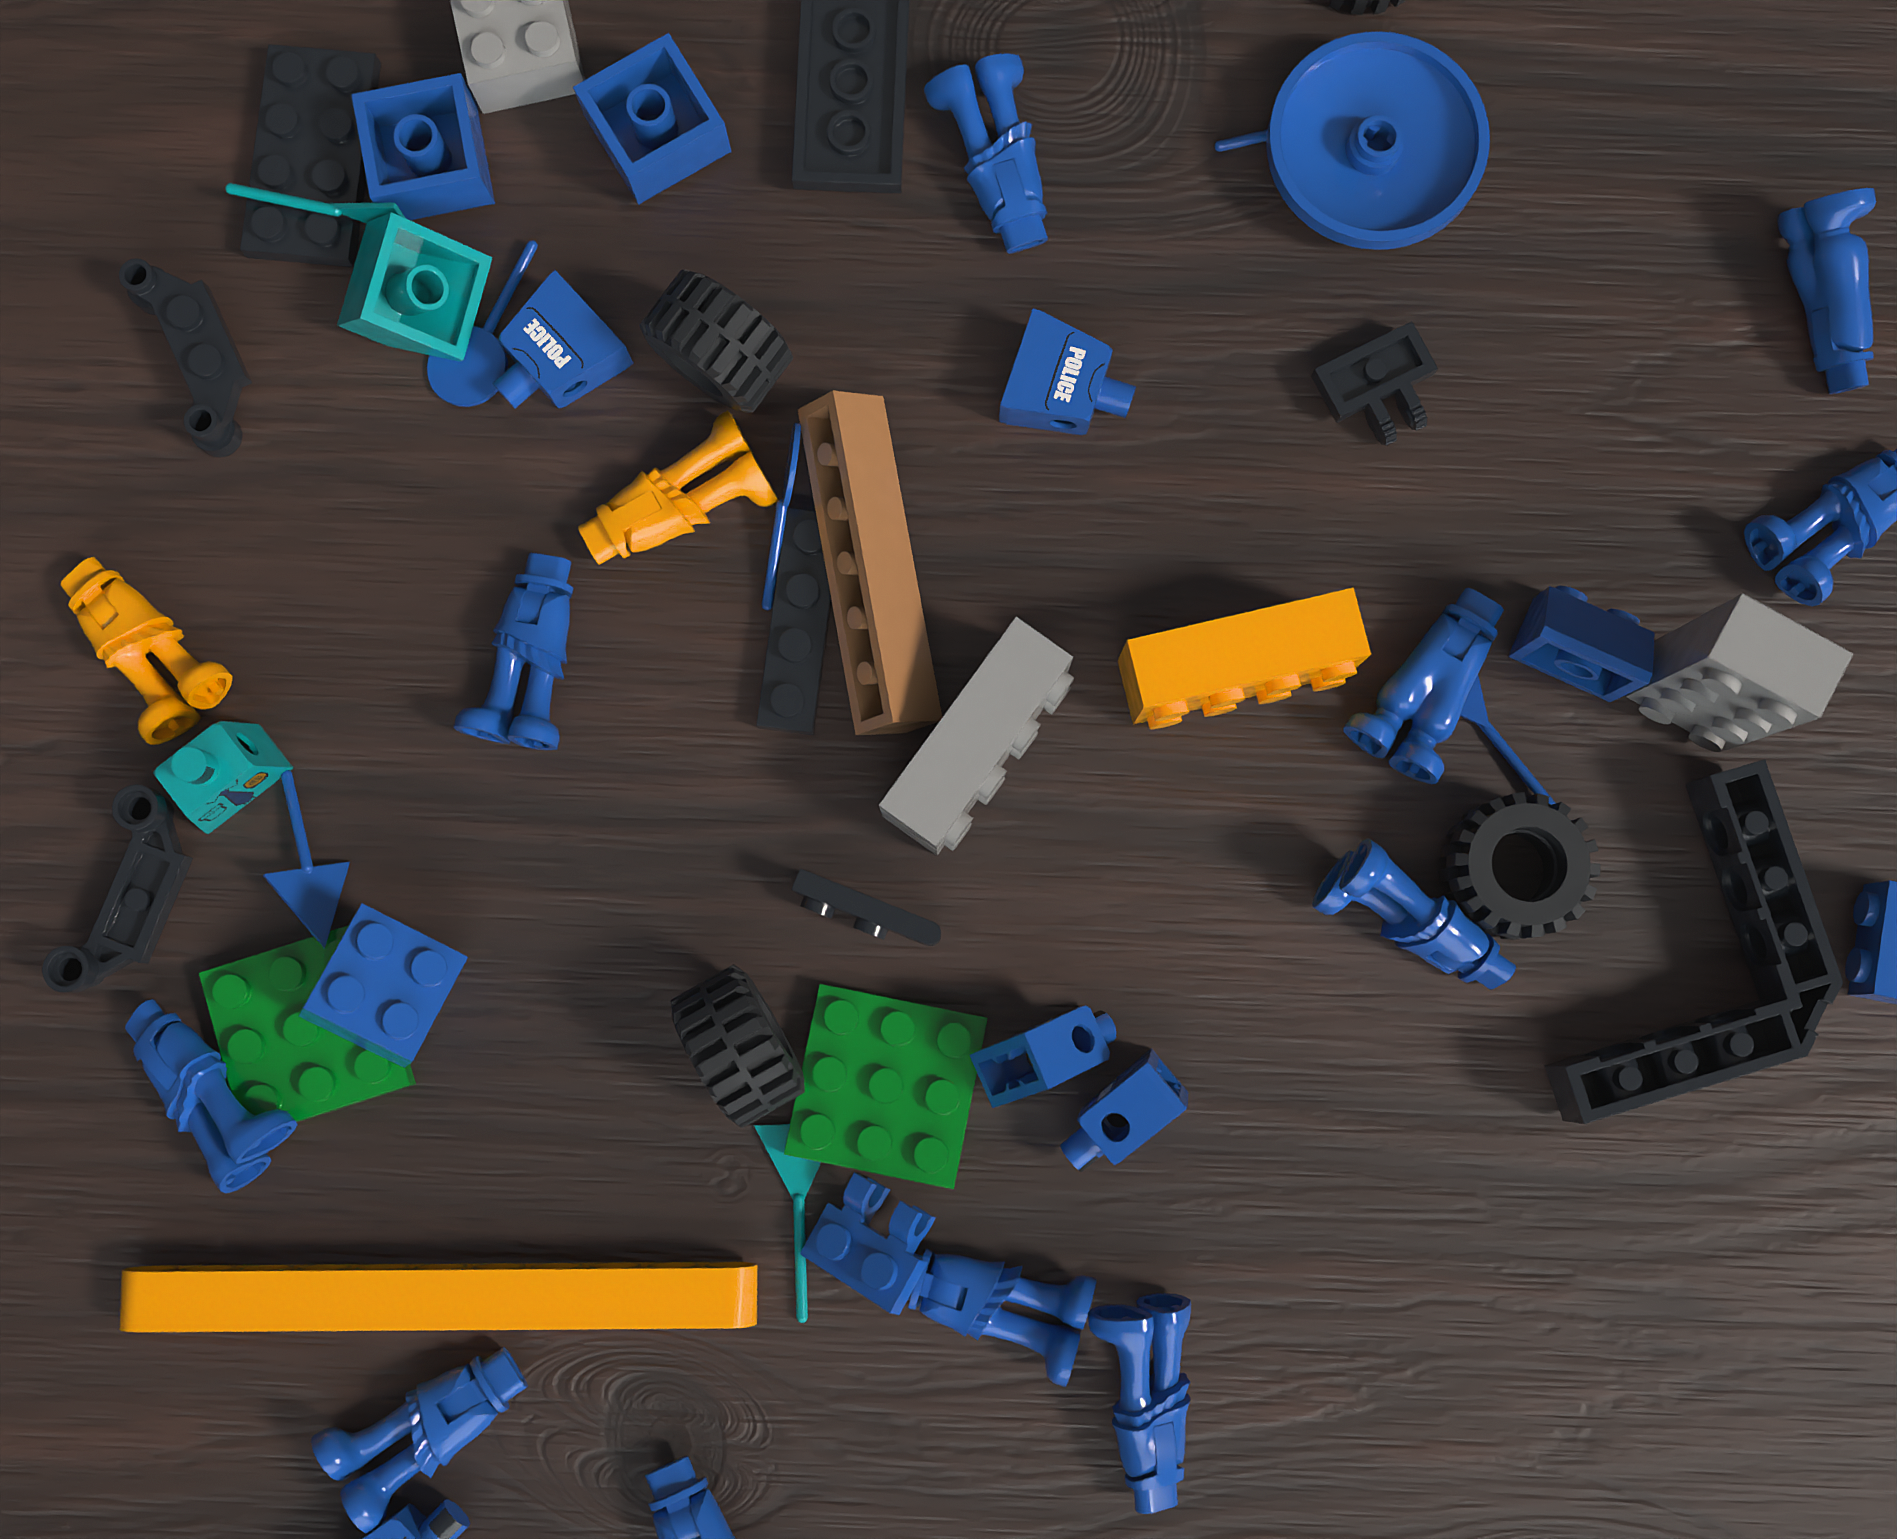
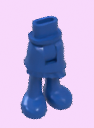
[924,53,1048,253]
[1744,449,1897,607]
[453,553,574,750]
[1312,838,1516,990]
[125,999,298,1194]
[908,1248,1097,1387]
[1088,1293,1191,1514]
[311,1347,528,1533]

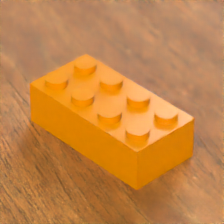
[1117,588,1371,729]

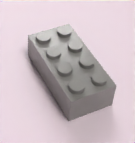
[450,0,585,114]
[1626,594,1853,752]
[879,617,1074,856]

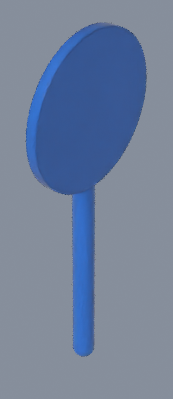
[427,240,538,407]
[762,422,801,610]

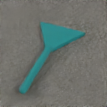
[225,183,405,223]
[754,1124,821,1323]

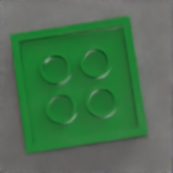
[199,925,416,1122]
[784,984,987,1189]

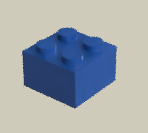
[573,33,732,205]
[351,73,495,220]
[299,903,468,1068]

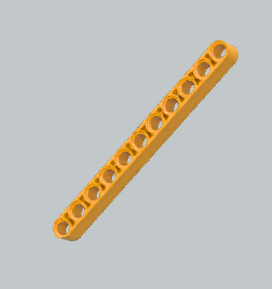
[119,1262,757,1332]

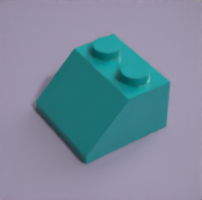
[337,212,493,361]

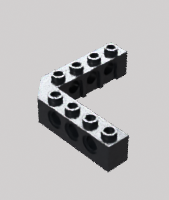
[1544,759,1843,1124]

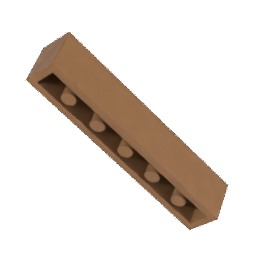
[798,390,942,735]

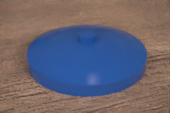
[1266,31,1490,250]

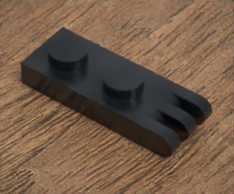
[792,868,941,946]

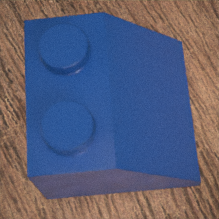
[1508,586,1655,702]

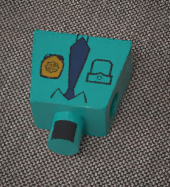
[153,721,293,834]

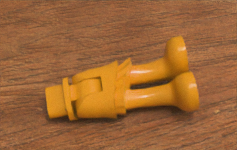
[578,410,779,565]
[61,557,233,745]

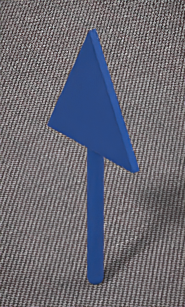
[263,770,350,948]

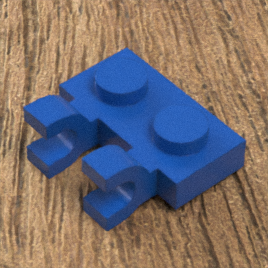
[800,1172,936,1315]

